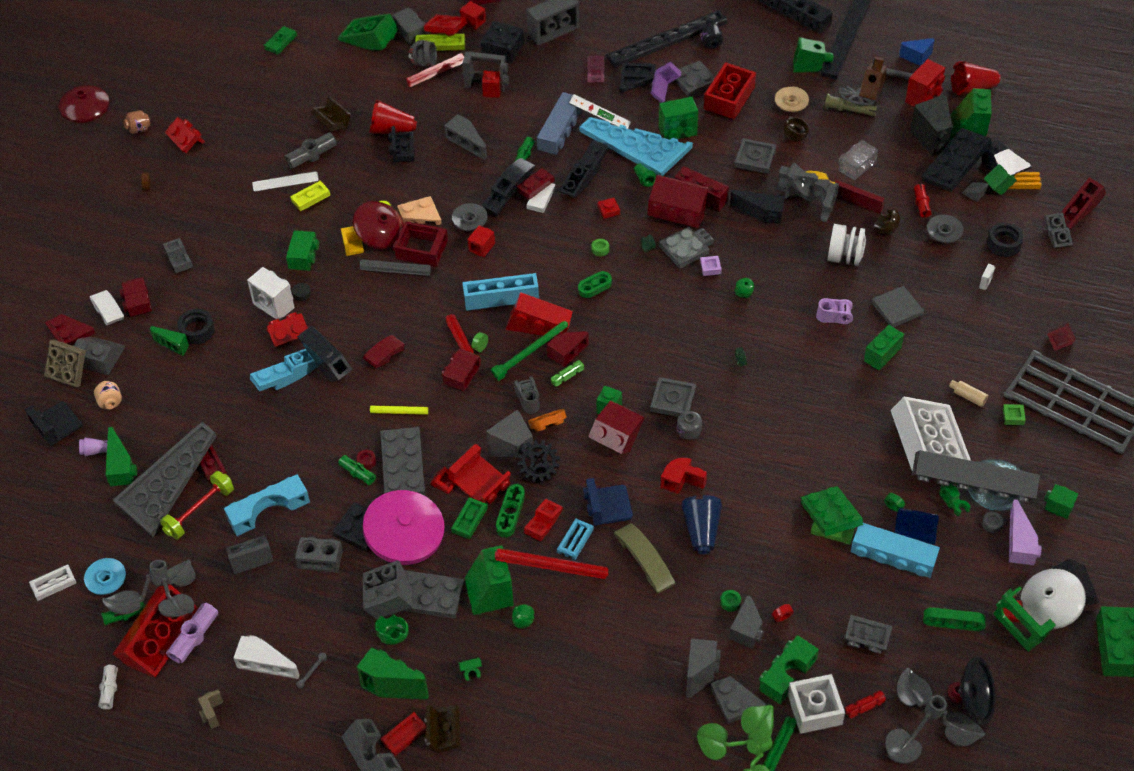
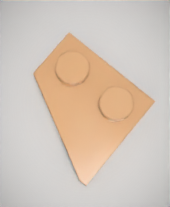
[397,196,442,225]

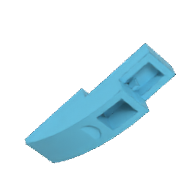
[250,349,318,391]

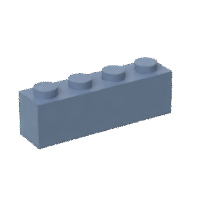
[537,92,583,155]

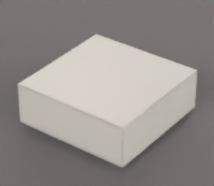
[979,264,995,290]

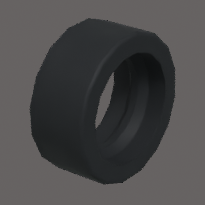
[987,222,1024,257]
[177,308,215,344]

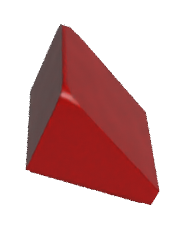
[430,467,455,494]

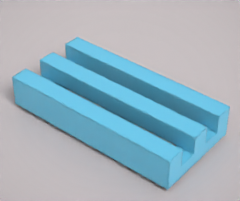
[557,518,594,560]

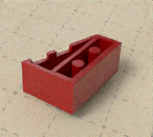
[506,292,573,336]

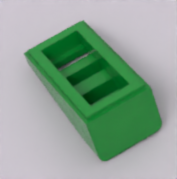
[150,326,189,356]

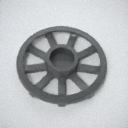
[838,86,876,106]

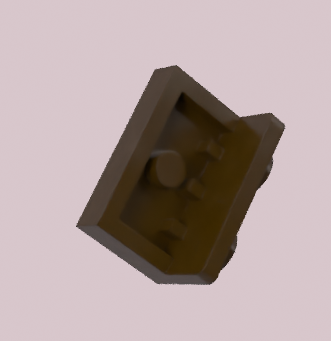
[311,97,351,131]
[425,704,460,754]

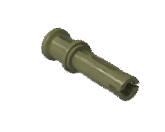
[824,94,877,117]

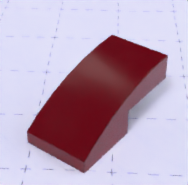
[363,335,405,368]

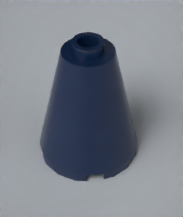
[682,495,722,554]

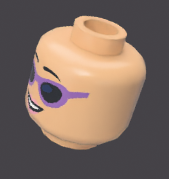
[94,381,122,409]

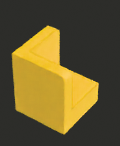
[341,226,364,256]

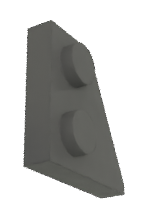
[710,676,766,724]

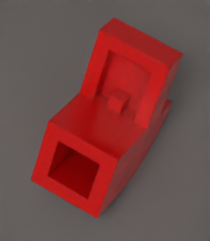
[660,458,707,494]

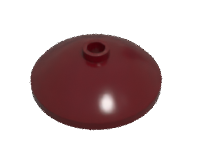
[58,85,110,123]
[352,201,404,250]

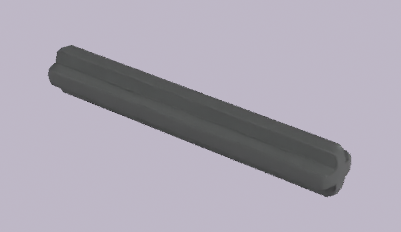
[360,259,431,276]

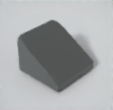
[962,182,989,202]

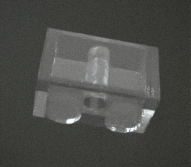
[838,140,878,180]

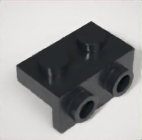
[389,126,414,162]

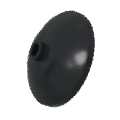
[959,657,996,724]

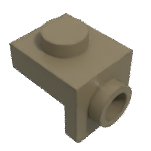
[198,690,223,729]

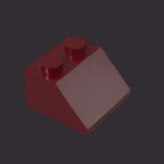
[588,400,645,454]

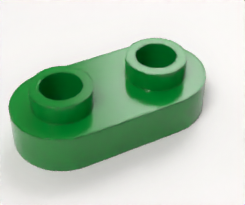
[578,271,612,298]

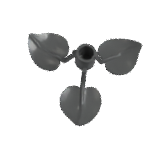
[102,559,195,617]
[885,668,985,764]

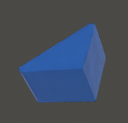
[899,38,934,66]

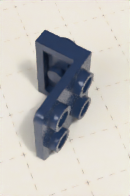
[583,478,633,526]

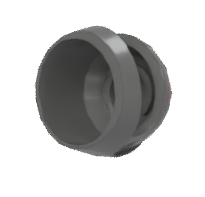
[409,40,437,67]

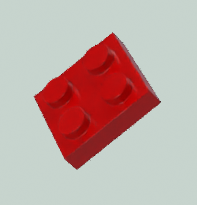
[424,15,467,36]

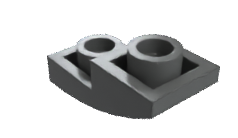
[1044,212,1073,248]

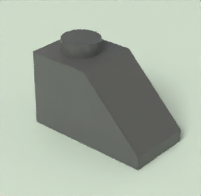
[729,596,764,649]

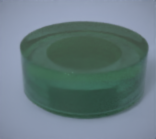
[735,347,747,367]

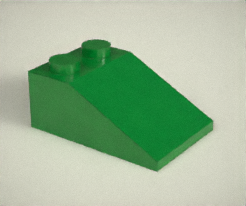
[338,13,399,50]

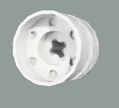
[828,224,866,266]

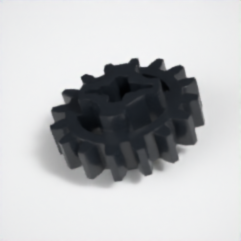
[517,440,560,483]

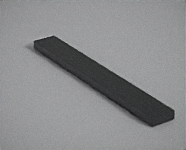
[821,0,871,80]
[606,10,727,68]

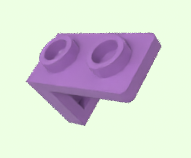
[651,62,681,103]

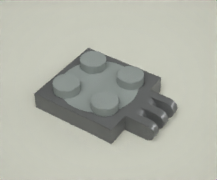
[659,227,714,269]

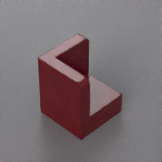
[1047,323,1076,351]

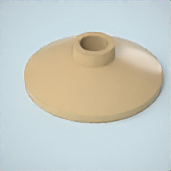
[775,87,809,112]

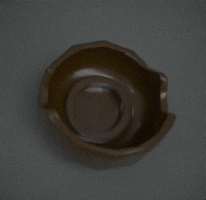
[784,116,810,142]
[874,209,900,235]

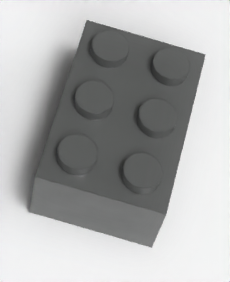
[527,0,580,45]

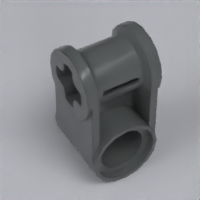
[513,376,540,414]

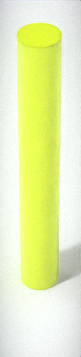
[370,406,428,415]

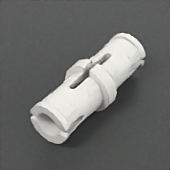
[99,665,118,709]

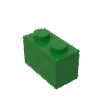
[286,230,319,271]
[864,325,904,370]

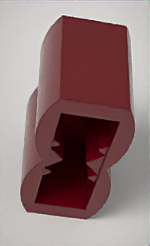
[119,277,152,317]
[441,349,481,391]

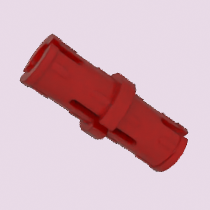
[914,184,931,218]

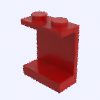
[447,443,511,504]

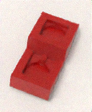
[524,499,563,542]

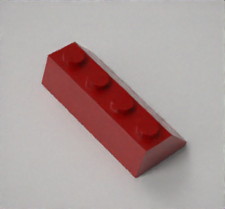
[113,584,198,678]

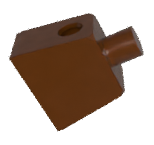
[859,57,887,100]

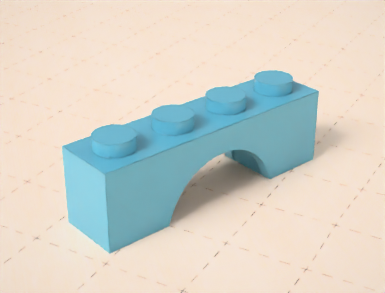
[224,474,310,536]

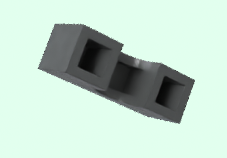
[342,719,403,771]

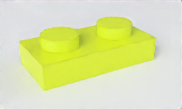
[290,181,330,211]

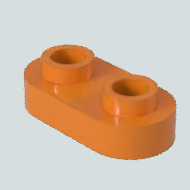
[528,409,567,432]

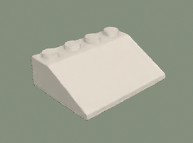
[891,397,971,470]

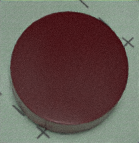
[356,450,376,469]

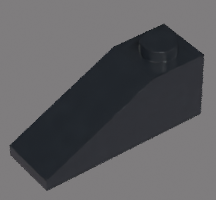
[730,190,785,224]

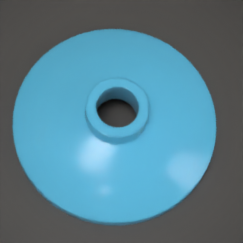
[84,558,126,595]

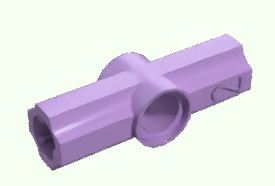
[166,603,218,664]

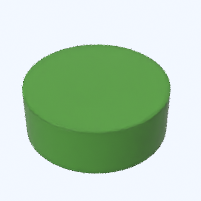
[591,239,609,256]
[472,332,488,352]

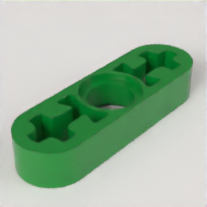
[496,484,525,538]
[923,608,986,631]

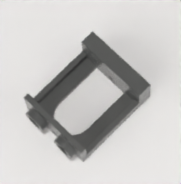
[462,51,509,92]

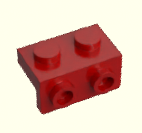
[165,117,205,153]
[266,312,308,348]

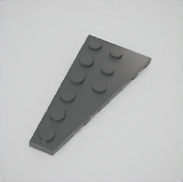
[113,422,216,537]

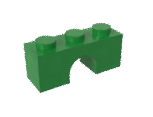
[759,635,819,705]

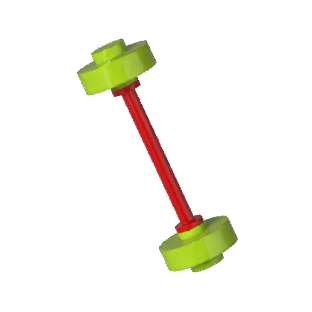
[160,471,234,540]

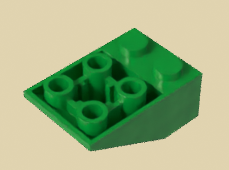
[357,647,429,700]

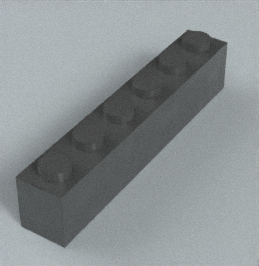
[911,450,1040,503]

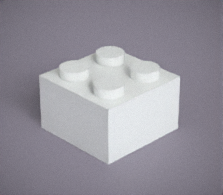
[247,267,295,321]
[788,674,845,734]

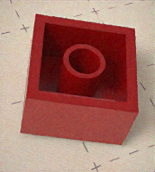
[905,59,945,107]

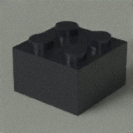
[481,21,525,64]

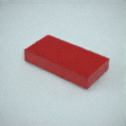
[380,712,426,757]

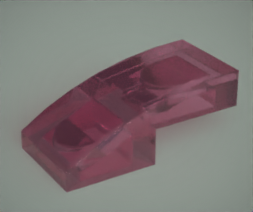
[587,56,604,82]

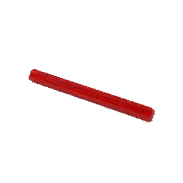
[494,548,609,579]

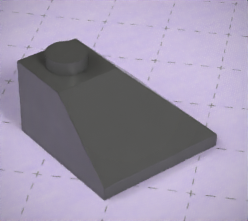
[486,410,533,458]

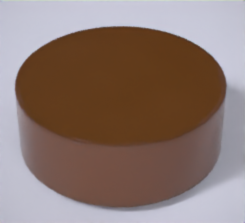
[141,173,150,190]

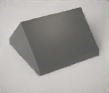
[226,535,274,574]

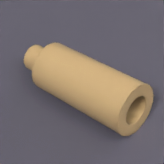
[949,380,988,407]

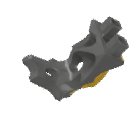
[777,163,839,223]

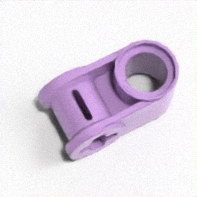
[816,298,853,324]

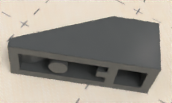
[444,114,487,160]

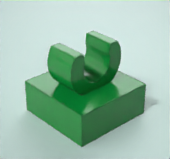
[458,657,482,681]

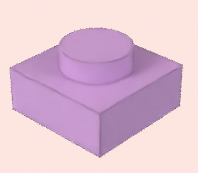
[700,256,721,276]

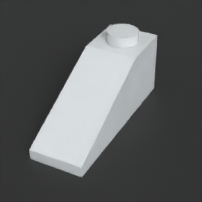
[234,636,299,679]

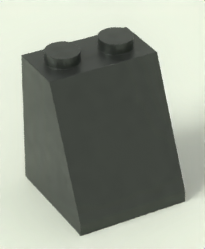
[910,95,952,157]

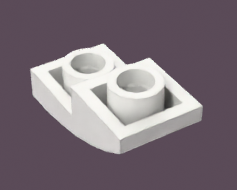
[89,290,124,326]

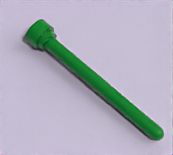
[490,321,568,381]

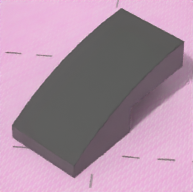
[163,238,193,273]

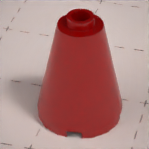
[951,61,1001,95]
[369,100,417,134]

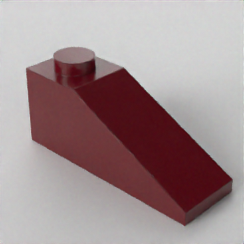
[1061,177,1106,230]

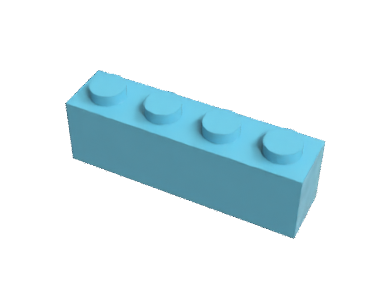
[463,273,539,311]
[851,523,940,578]

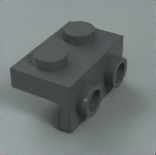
[844,615,892,654]

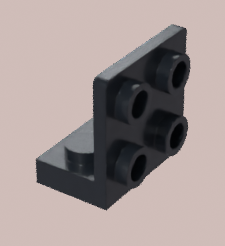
[24,401,83,447]

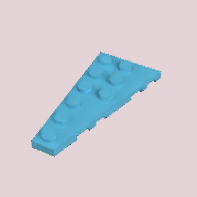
[580,117,693,176]

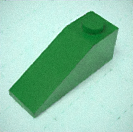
[106,427,137,486]

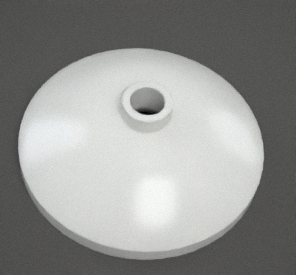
[1021,569,1086,629]

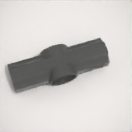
[285,132,337,169]

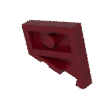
[45,314,95,346]

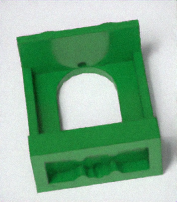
[993,586,1056,652]

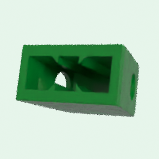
[793,38,833,73]

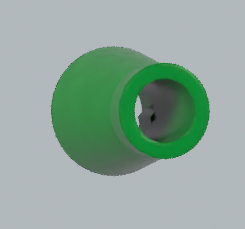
[634,164,656,187]

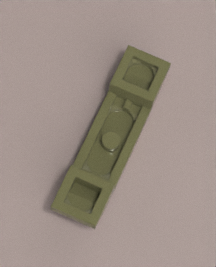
[614,523,675,594]

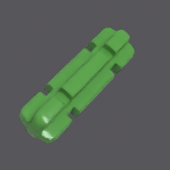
[550,360,584,387]

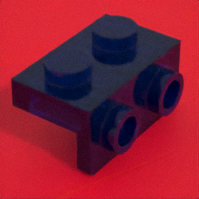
[894,508,939,545]

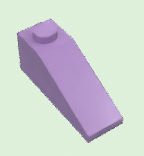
[1009,500,1041,565]

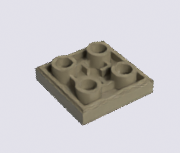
[44,339,86,387]

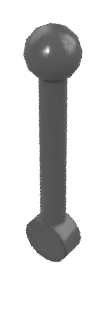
[296,653,327,689]

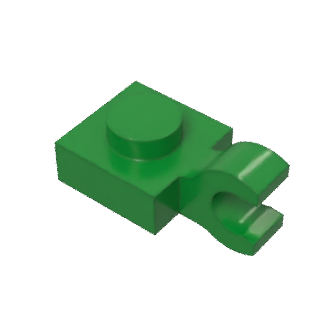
[939,483,970,516]

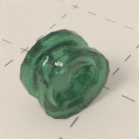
[640,234,656,252]

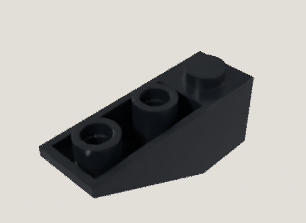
[297,325,352,382]

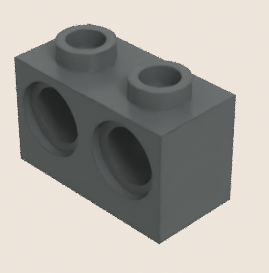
[295,537,343,573]

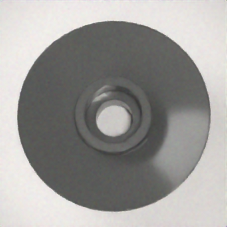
[452,203,487,231]
[927,215,964,243]

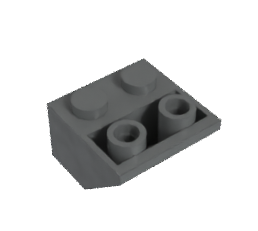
[363,560,413,620]

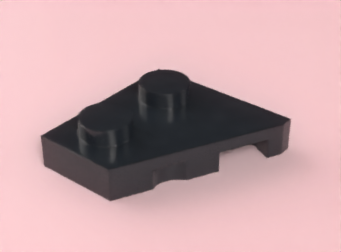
[620,63,655,93]

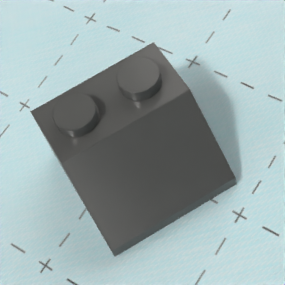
[74,336,125,375]
[686,638,721,698]

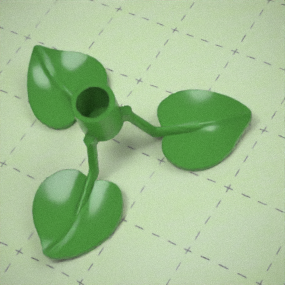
[697,705,774,771]

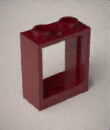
[393,221,448,267]

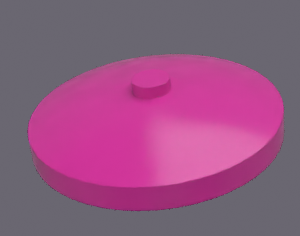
[363,490,444,565]

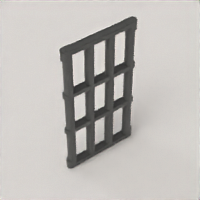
[1004,350,1134,454]

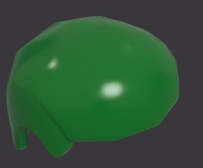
[375,614,409,645]

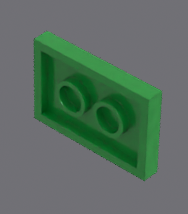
[800,486,863,537]

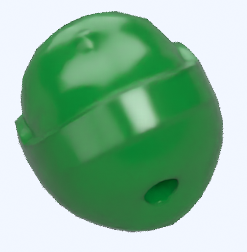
[735,277,754,299]
[512,605,534,629]

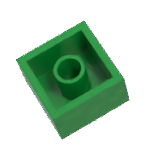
[659,97,698,140]

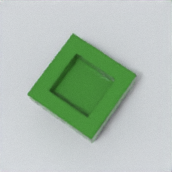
[1003,404,1025,425]

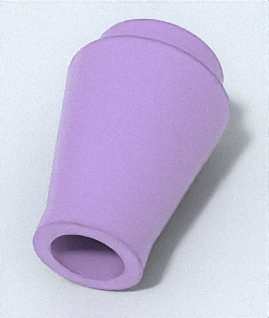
[79,437,108,457]

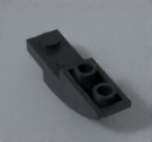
[559,140,609,198]
[482,158,535,216]

